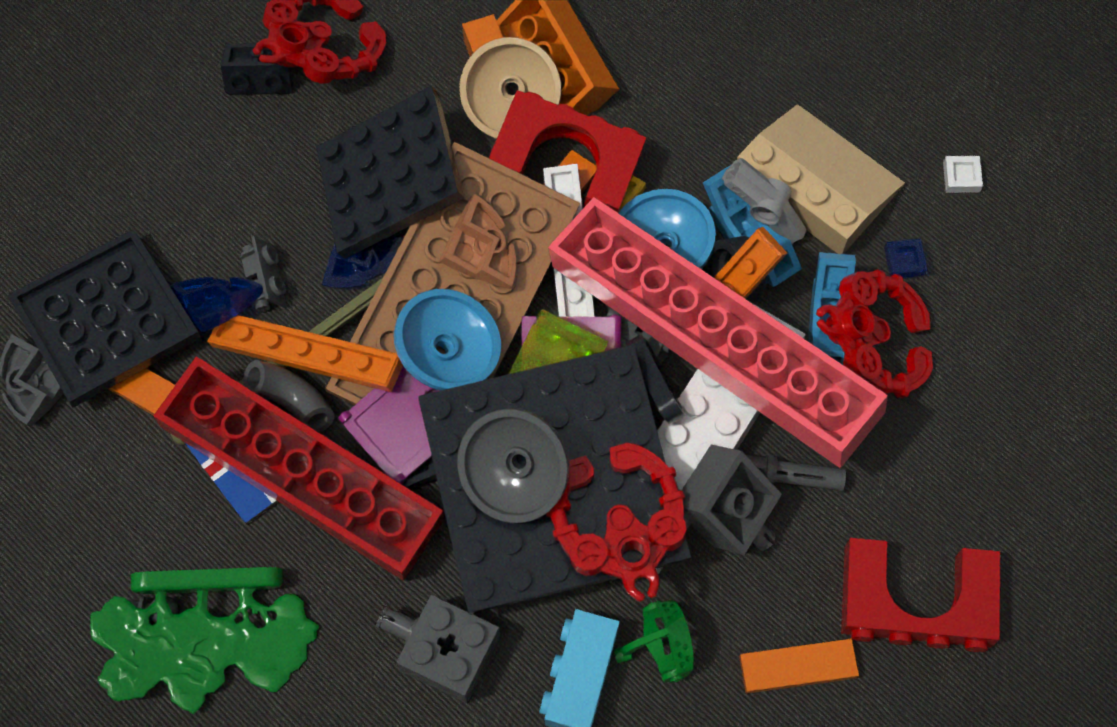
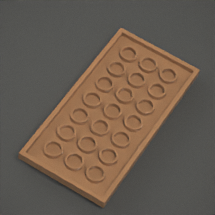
[326,142,580,405]

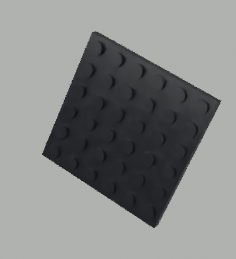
[418,344,691,615]

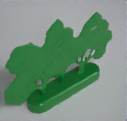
[90,567,319,715]

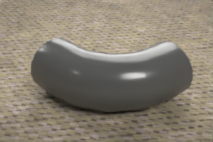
[243,360,334,433]

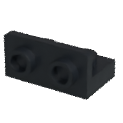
[221,43,292,94]

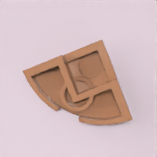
[439,194,516,288]

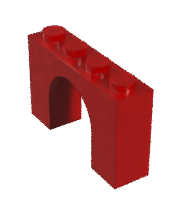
[489,90,646,213]
[841,538,1000,652]

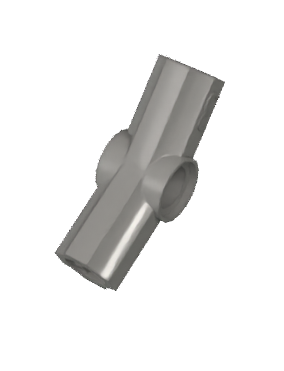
[722,158,806,245]

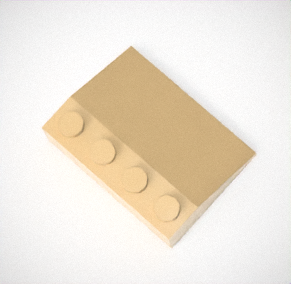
[737,104,905,254]

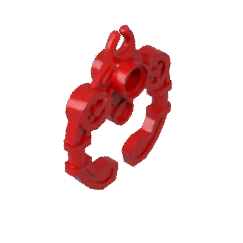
[252,0,386,84]
[816,269,933,398]
[546,443,686,602]

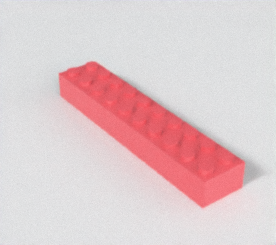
[548,197,888,468]

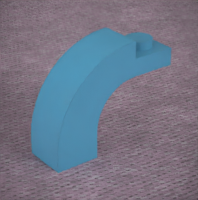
[703,165,802,287]
[808,252,856,365]

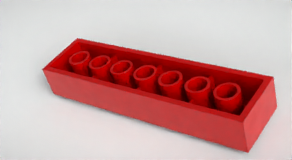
[153,356,444,581]

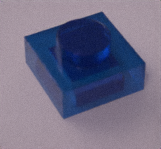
[884,238,927,278]

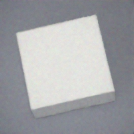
[943,156,983,193]

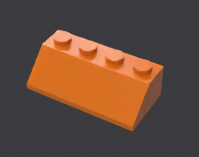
[496,0,619,115]

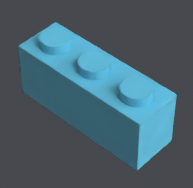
[539,609,620,727]

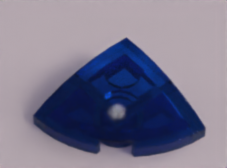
[322,234,404,288]
[169,277,263,332]

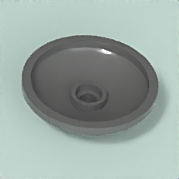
[457,408,570,523]

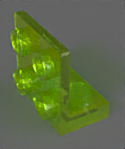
[509,309,608,374]

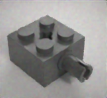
[681,444,782,555]
[376,595,501,704]

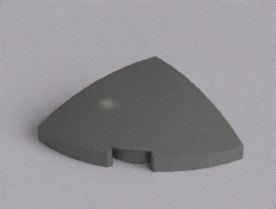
[0,334,64,427]

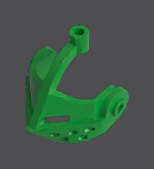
[614,600,694,683]

